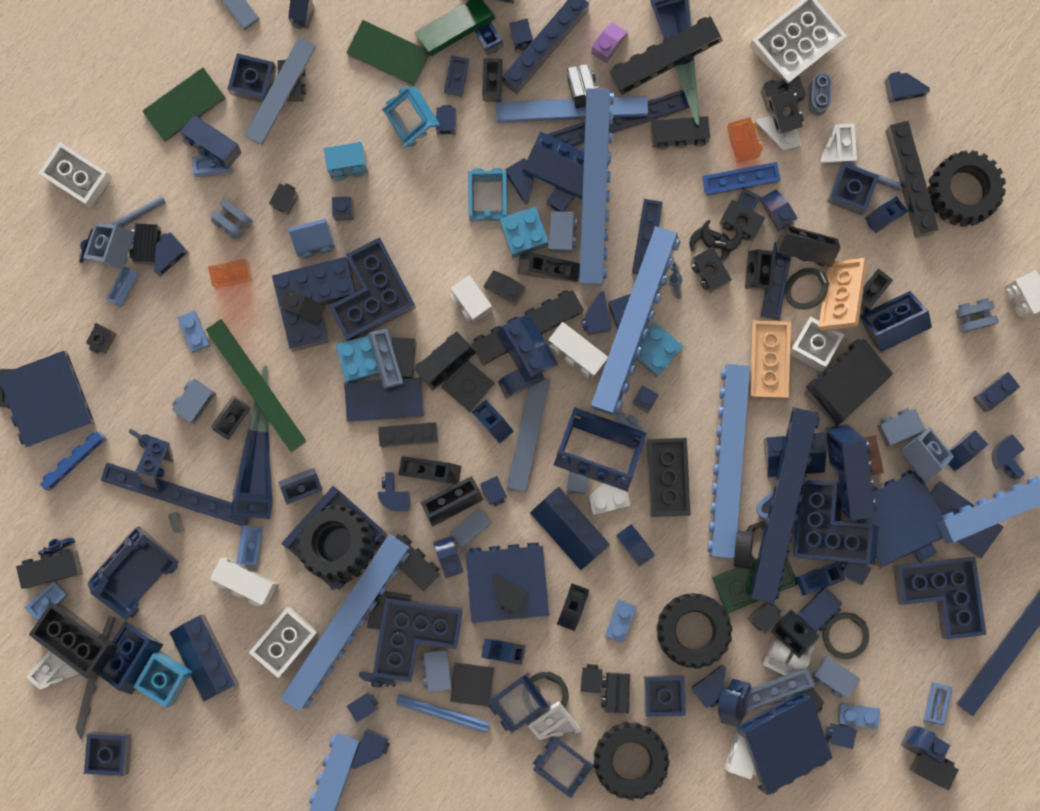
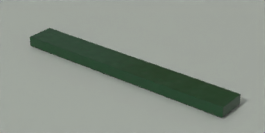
[206,319,307,453]

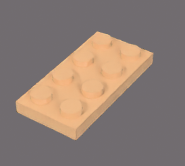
[818,258,867,331]
[750,320,791,399]

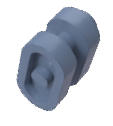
[808,73,832,116]
[210,198,254,239]
[955,298,999,333]

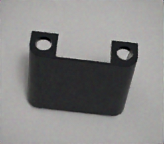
[804,338,894,426]

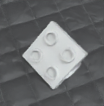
[762,636,815,676]

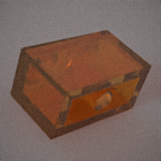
[727,117,763,163]
[208,259,253,289]

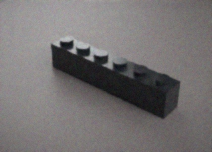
[609,16,723,95]
[886,121,939,239]
[472,290,584,366]

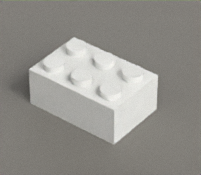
[38,142,112,208]
[548,322,608,380]
[210,558,278,607]
[249,607,319,678]

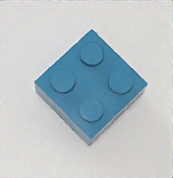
[324,142,369,180]
[500,207,548,258]
[636,322,684,378]
[336,336,380,383]
[134,652,193,708]

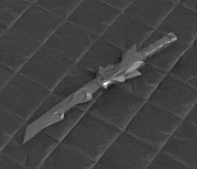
[76,616,116,739]

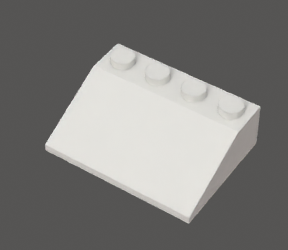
[750,0,847,83]

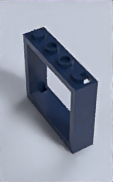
[553,407,647,492]

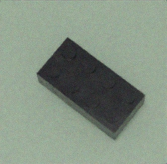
[647,438,691,518]
[29,602,118,680]

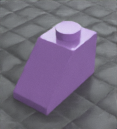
[591,22,628,63]

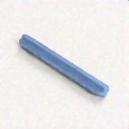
[396,694,490,733]

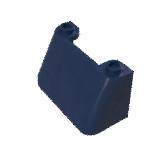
[88,526,179,621]

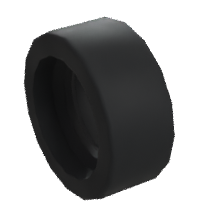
[734,530,753,569]

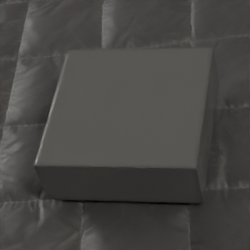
[168,512,185,533]

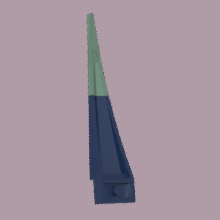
[650,0,700,126]
[231,365,272,519]

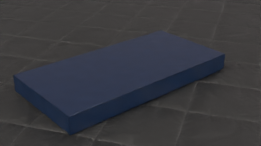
[344,378,424,422]
[931,481,1004,558]

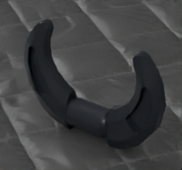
[701,220,743,252]
[689,227,730,262]

